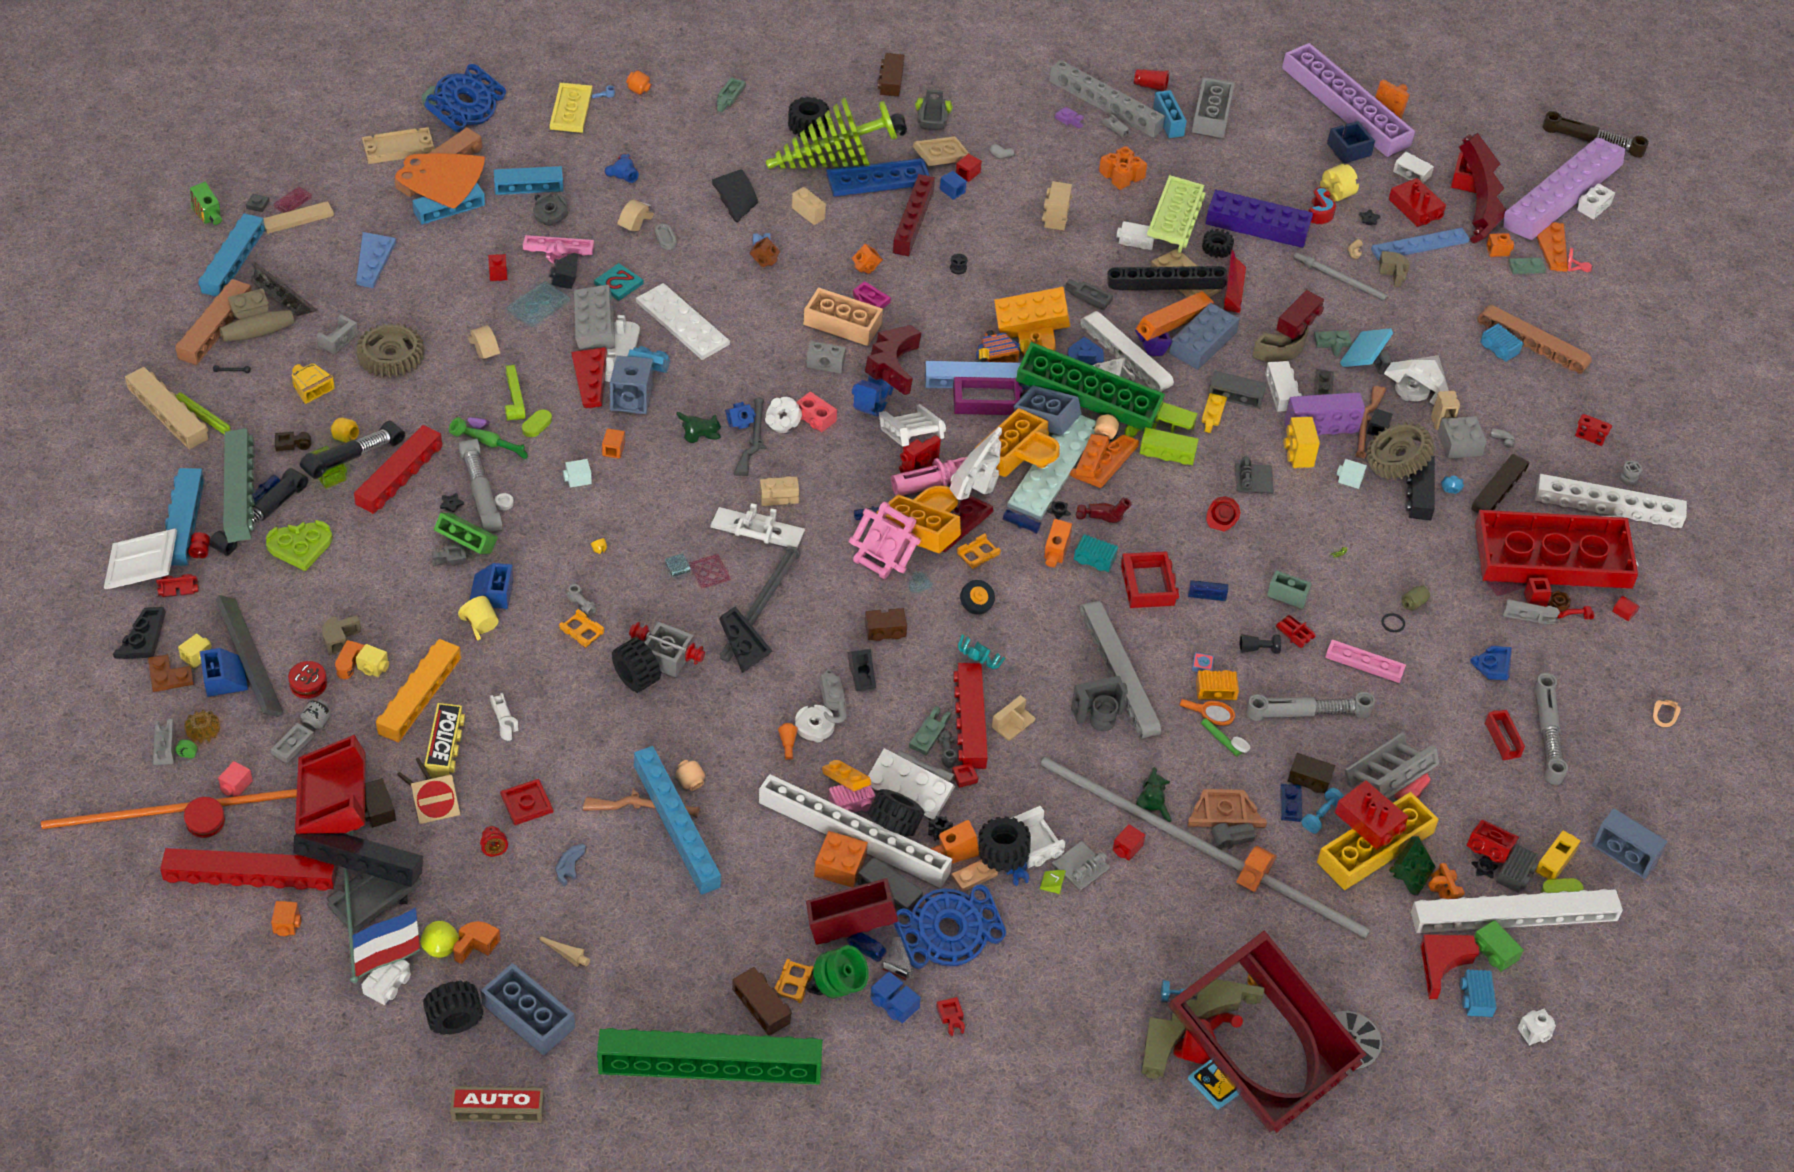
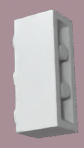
[1265,361,1302,412]

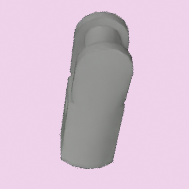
[1103,115,1130,138]

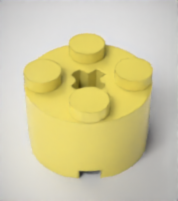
[1320,164,1359,202]

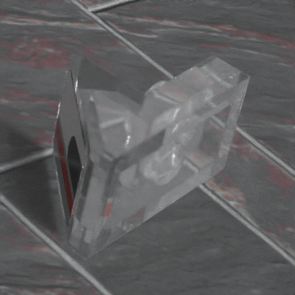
[881,936,913,983]

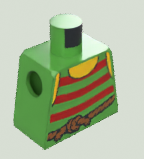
[190,182,222,225]

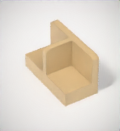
[992,695,1036,741]

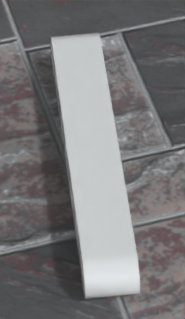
[1080,311,1174,392]

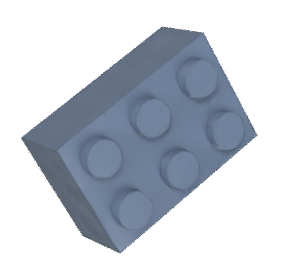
[1014,385,1082,435]
[1592,808,1668,879]

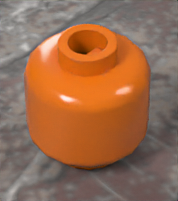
[626,70,652,95]

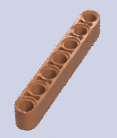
[1478,305,1592,374]

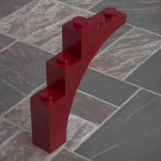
[865,325,922,395]

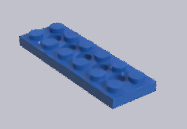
[826,158,930,197]

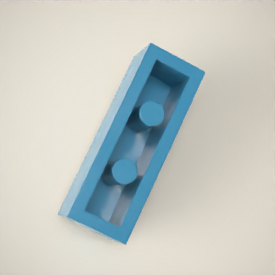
[1153,90,1187,138]

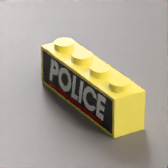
[424,703,465,778]

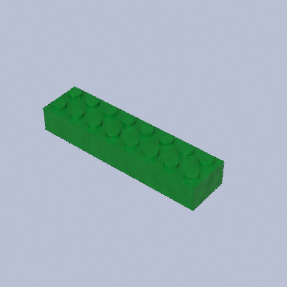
[1016,342,1165,431]

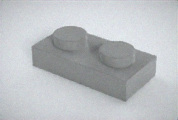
[271,723,314,764]

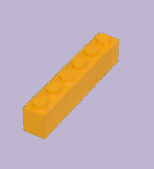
[376,639,461,743]

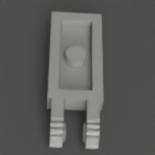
[1503,599,1560,625]

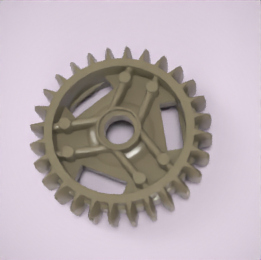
[356,323,424,378]
[1366,422,1435,480]

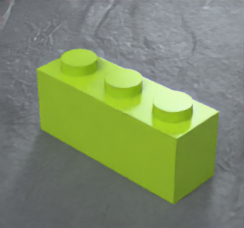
[1139,427,1199,465]

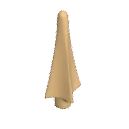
[540,937,590,967]

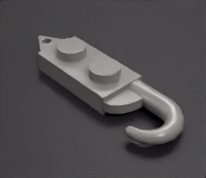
[819,668,847,723]

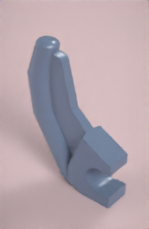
[555,843,586,886]

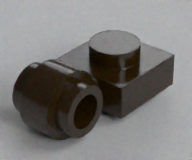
[275,431,311,451]

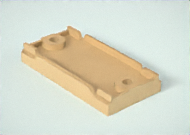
[362,127,435,164]

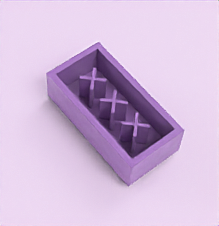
[1284,393,1365,436]

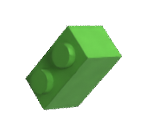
[1474,920,1523,972]

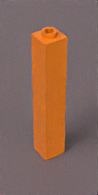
[1136,291,1214,341]

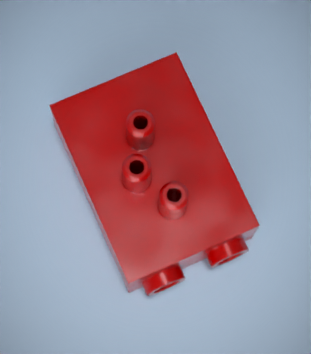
[1388,178,1446,227]
[1335,780,1409,849]

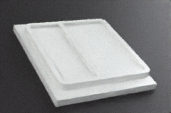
[104,529,177,589]

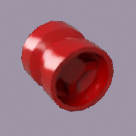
[188,532,210,559]

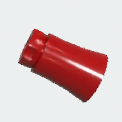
[1134,69,1169,91]

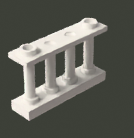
[879,404,946,446]

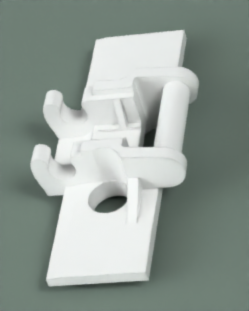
[711,503,805,549]

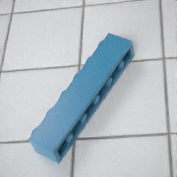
[198,213,265,296]
[165,468,204,566]

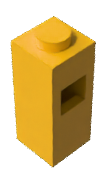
[1535,830,1581,880]

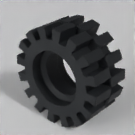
[1202,229,1234,258]

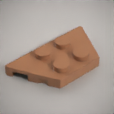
[1187,789,1267,828]

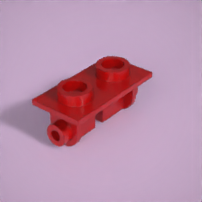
[156,574,199,597]

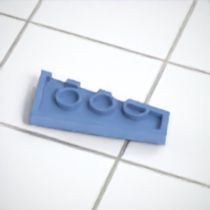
[356,232,396,288]

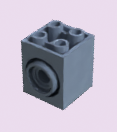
[610,355,653,414]

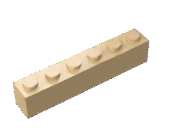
[125,367,208,450]

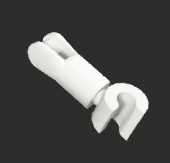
[490,693,518,741]

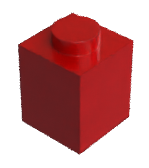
[956,154,982,182]
[488,254,508,281]
[1524,578,1552,607]
[1113,824,1146,861]

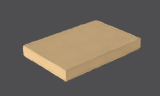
[913,136,970,166]

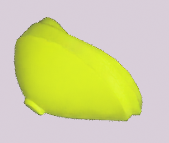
[420,921,459,958]

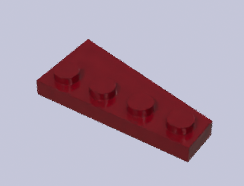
[942,495,994,553]

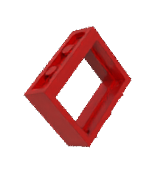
[1120,551,1179,608]

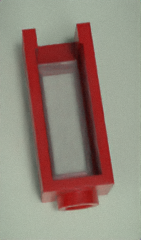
[1484,709,1525,761]

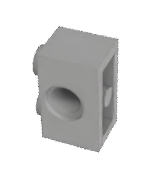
[807,341,846,373]

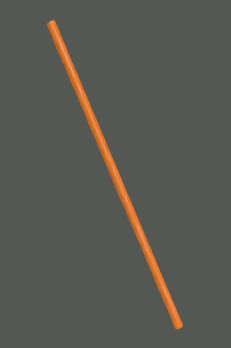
[41,789,297,829]

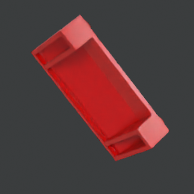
[295,734,366,834]

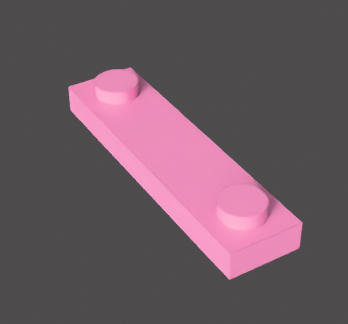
[1325,640,1406,683]

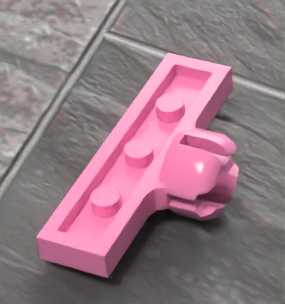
[523,235,594,263]

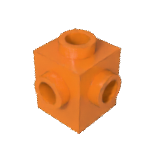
[851,244,883,274]

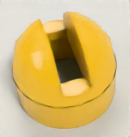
[591,538,607,554]

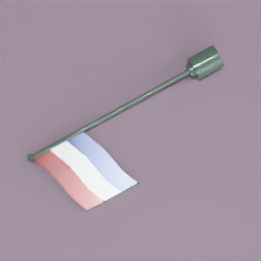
[343,830,420,983]

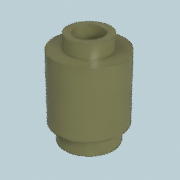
[1402,586,1430,611]

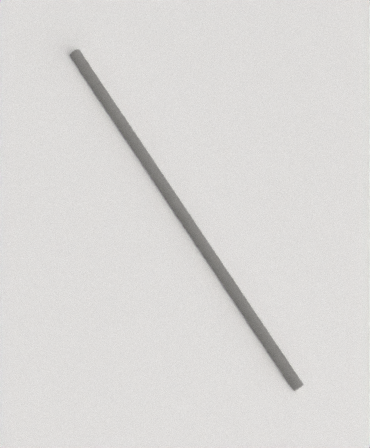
[1041,757,1371,938]

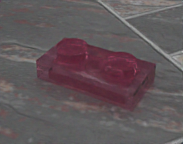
[274,187,312,213]

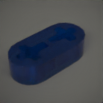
[847,932,886,962]

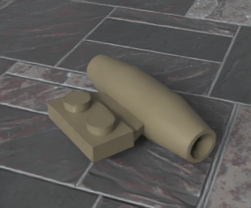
[219,288,294,342]

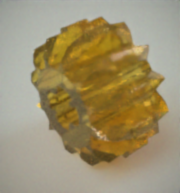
[184,709,220,744]

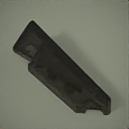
[251,262,317,316]

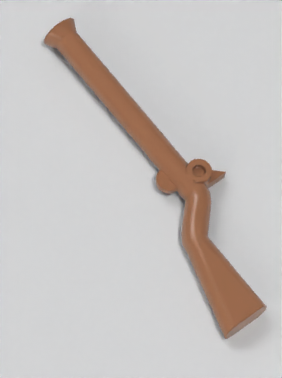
[1356,386,1386,458]
[583,788,700,818]

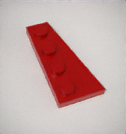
[571,347,607,408]

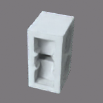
[1577,183,1615,219]

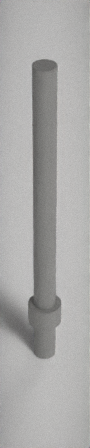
[1294,252,1388,301]

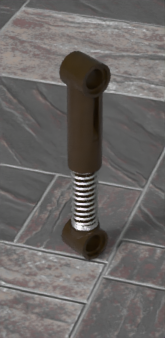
[1542,111,1649,158]

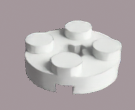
[1395,374,1431,401]
[765,397,802,433]
[795,705,835,742]

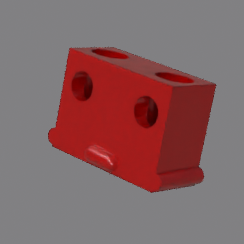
[1575,414,1612,446]

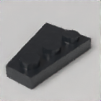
[719,606,772,673]
[113,607,166,659]

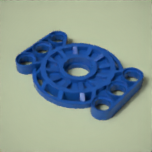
[424,64,506,132]
[894,884,1006,969]

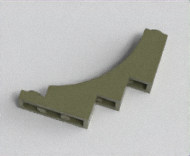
[1141,976,1264,1079]

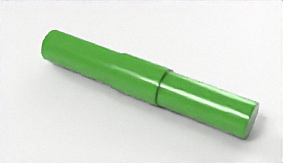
[1201,718,1242,757]

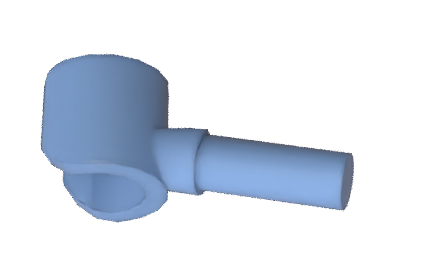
[592,85,615,98]

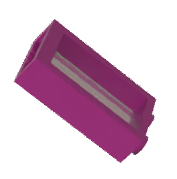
[953,377,1022,415]

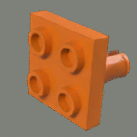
[1375,79,1410,119]

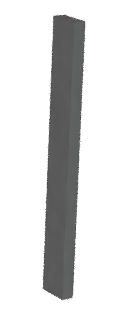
[216,595,283,717]

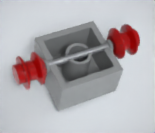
[629,622,705,677]

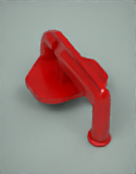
[1173,1012,1243,1065]

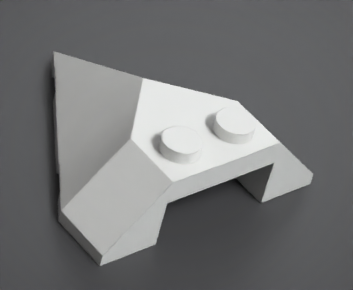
[1384,355,1449,405]
[950,427,1002,500]

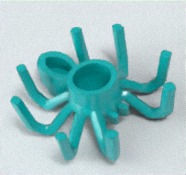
[958,634,1006,669]

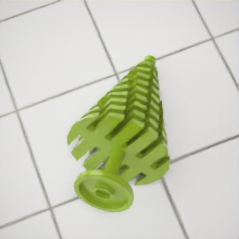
[766,97,898,169]

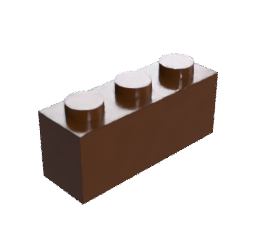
[877,53,904,97]
[732,967,792,1036]

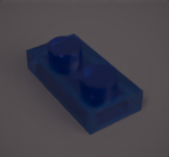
[1188,580,1229,601]
[1280,784,1302,822]

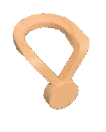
[1653,699,1681,727]

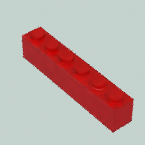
[354,425,443,514]
[953,663,988,769]

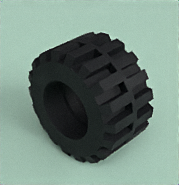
[788,97,830,138]
[612,638,661,693]
[868,789,925,836]
[978,816,1031,872]
[423,981,483,1035]

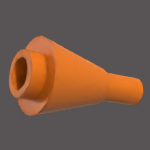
[778,723,798,760]

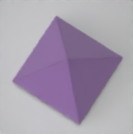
[468,417,490,430]

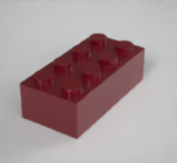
[806,878,899,945]

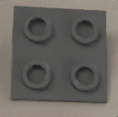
[1235,456,1274,494]

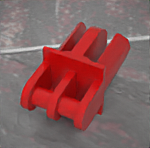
[1276,615,1315,648]

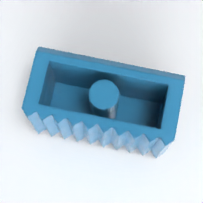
[1480,323,1523,362]
[1460,969,1497,1017]

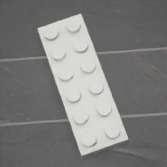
[636,283,730,360]

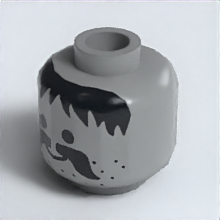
[300,699,331,731]

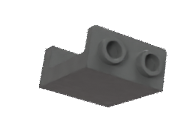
[1071,676,1128,724]

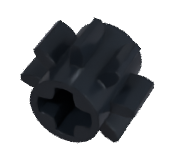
[928,816,953,841]

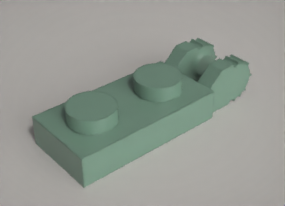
[909,706,952,756]

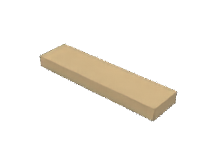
[263,201,334,234]

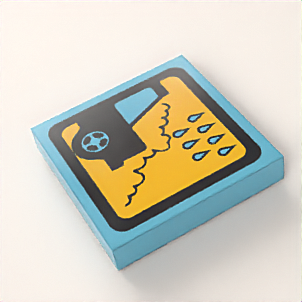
[1188,1060,1239,1110]

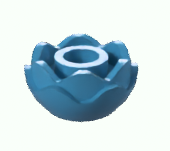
[1441,476,1464,494]

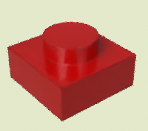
[952,763,978,788]

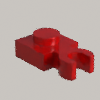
[936,997,965,1036]

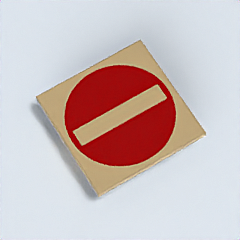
[411,775,460,824]

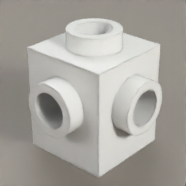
[1518,1009,1556,1046]

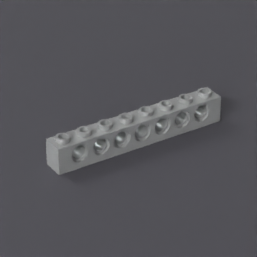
[1049,60,1165,138]

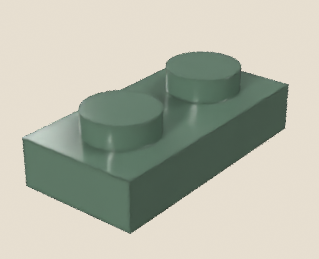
[1508,258,1546,274]

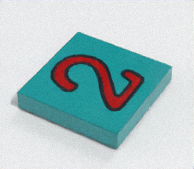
[594,263,644,301]

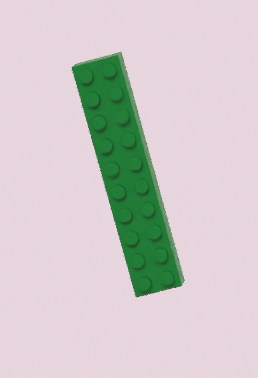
[597,1028,823,1085]

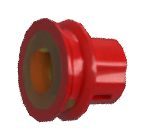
[480,826,508,857]

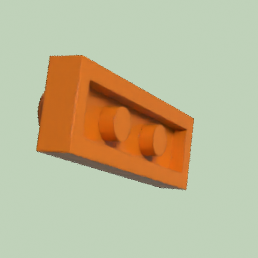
[1076,434,1109,478]

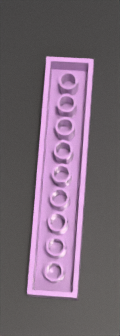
[1282,43,1415,157]
[1503,137,1625,241]

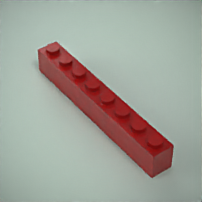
[160,848,338,891]

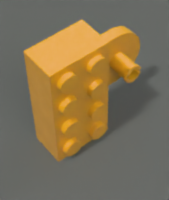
[994,287,1071,356]
[975,408,1060,477]
[876,486,961,553]

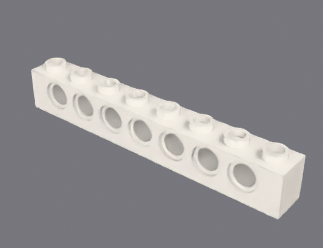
[1535,474,1687,528]

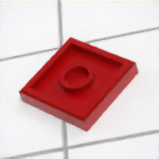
[500,779,554,826]

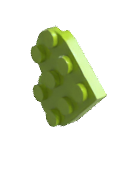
[266,520,333,571]

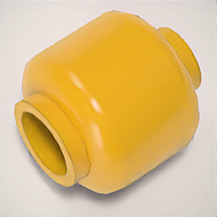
[331,417,359,443]

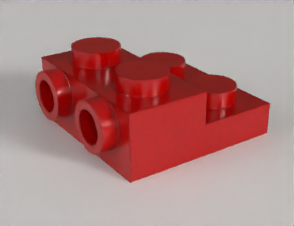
[899,435,941,473]
[1466,819,1519,864]

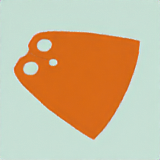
[395,153,485,209]

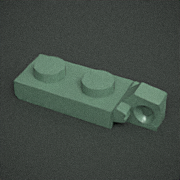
[717,77,746,112]

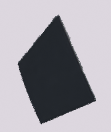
[712,169,758,223]

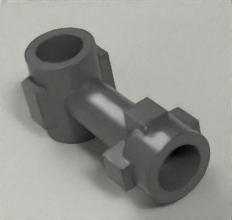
[939,731,957,767]

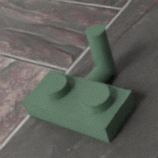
[1314,331,1352,357]

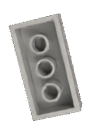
[1192,77,1235,138]
[574,285,615,351]

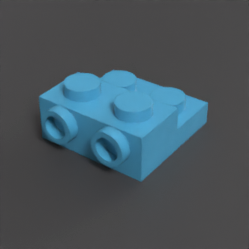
[628,346,670,373]

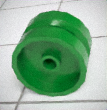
[814,945,869,999]

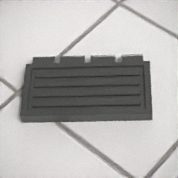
[326,873,423,934]

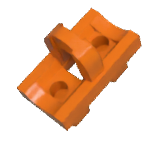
[1428,863,1465,899]

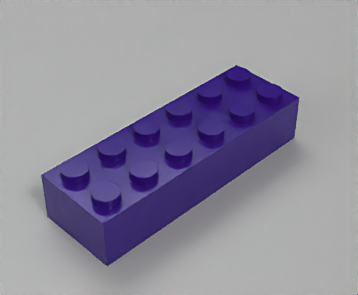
[1205,189,1313,248]

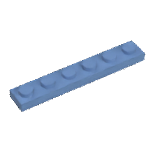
[1371,228,1470,261]

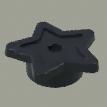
[1359,209,1380,225]
[440,493,464,513]
[1047,501,1071,520]
[1471,856,1498,878]

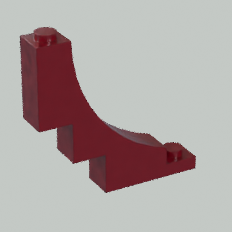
[1459,132,1507,244]

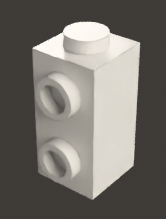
[1117,221,1155,250]

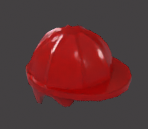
[1206,496,1241,532]

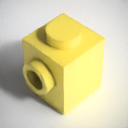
[178,633,212,669]
[356,644,389,677]

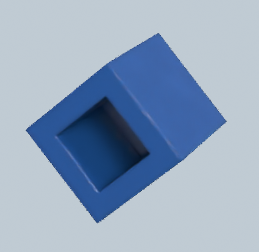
[940,171,967,200]

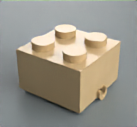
[1042,181,1072,231]

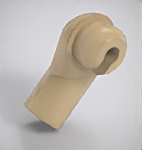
[1348,239,1363,259]

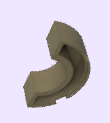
[1252,325,1309,362]

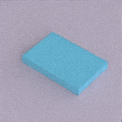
[1340,328,1393,367]

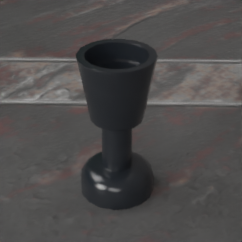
[1239,634,1281,654]

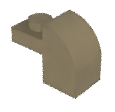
[1379,251,1410,287]
[322,615,361,656]

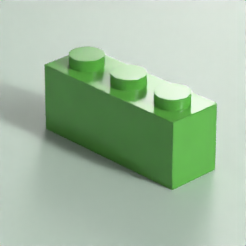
[434,513,498,554]

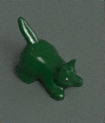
[676,412,721,443]
[1136,767,1172,822]

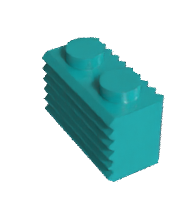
[1074,534,1118,572]

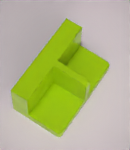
[1157,403,1198,433]

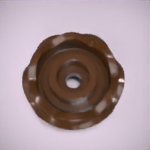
[1548,590,1571,612]

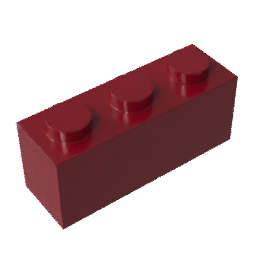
[1276,290,1324,340]

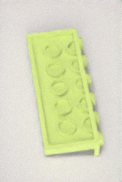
[1147,175,1206,253]

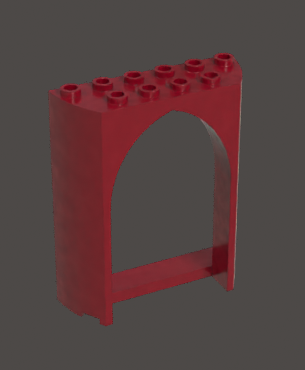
[1168,930,1367,1133]

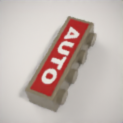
[450,1085,544,1122]

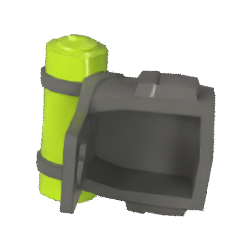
[915,89,953,129]

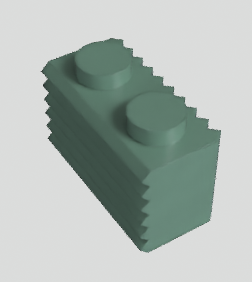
[1267,570,1312,609]

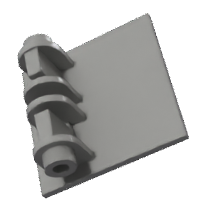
[1052,841,1110,890]

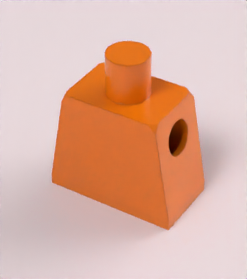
[1044,519,1072,567]
[930,820,979,864]

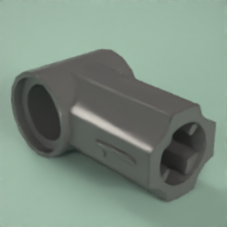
[1211,823,1255,850]

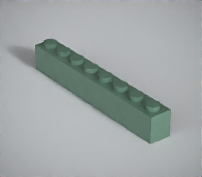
[223,428,255,543]

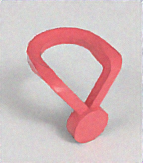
[1568,248,1592,272]

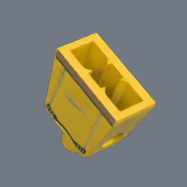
[291,363,335,404]

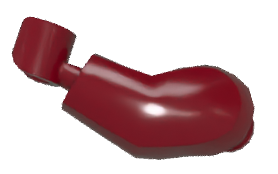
[1076,497,1132,523]

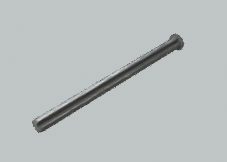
[720,547,800,662]

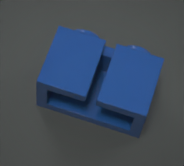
[870,971,921,1024]

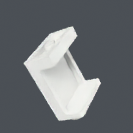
[1010,806,1065,868]

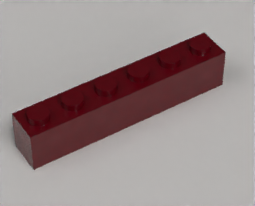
[893,174,935,257]

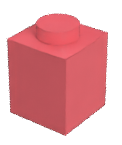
[218,761,253,796]

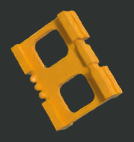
[957,533,1001,569]
[559,609,604,648]
[775,959,814,1004]

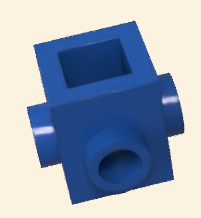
[725,402,755,429]

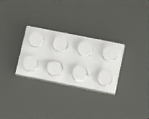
[868,748,955,821]

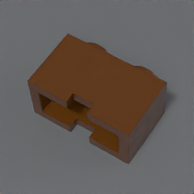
[865,608,907,641]

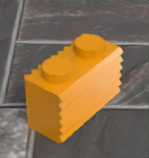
[1196,670,1239,700]

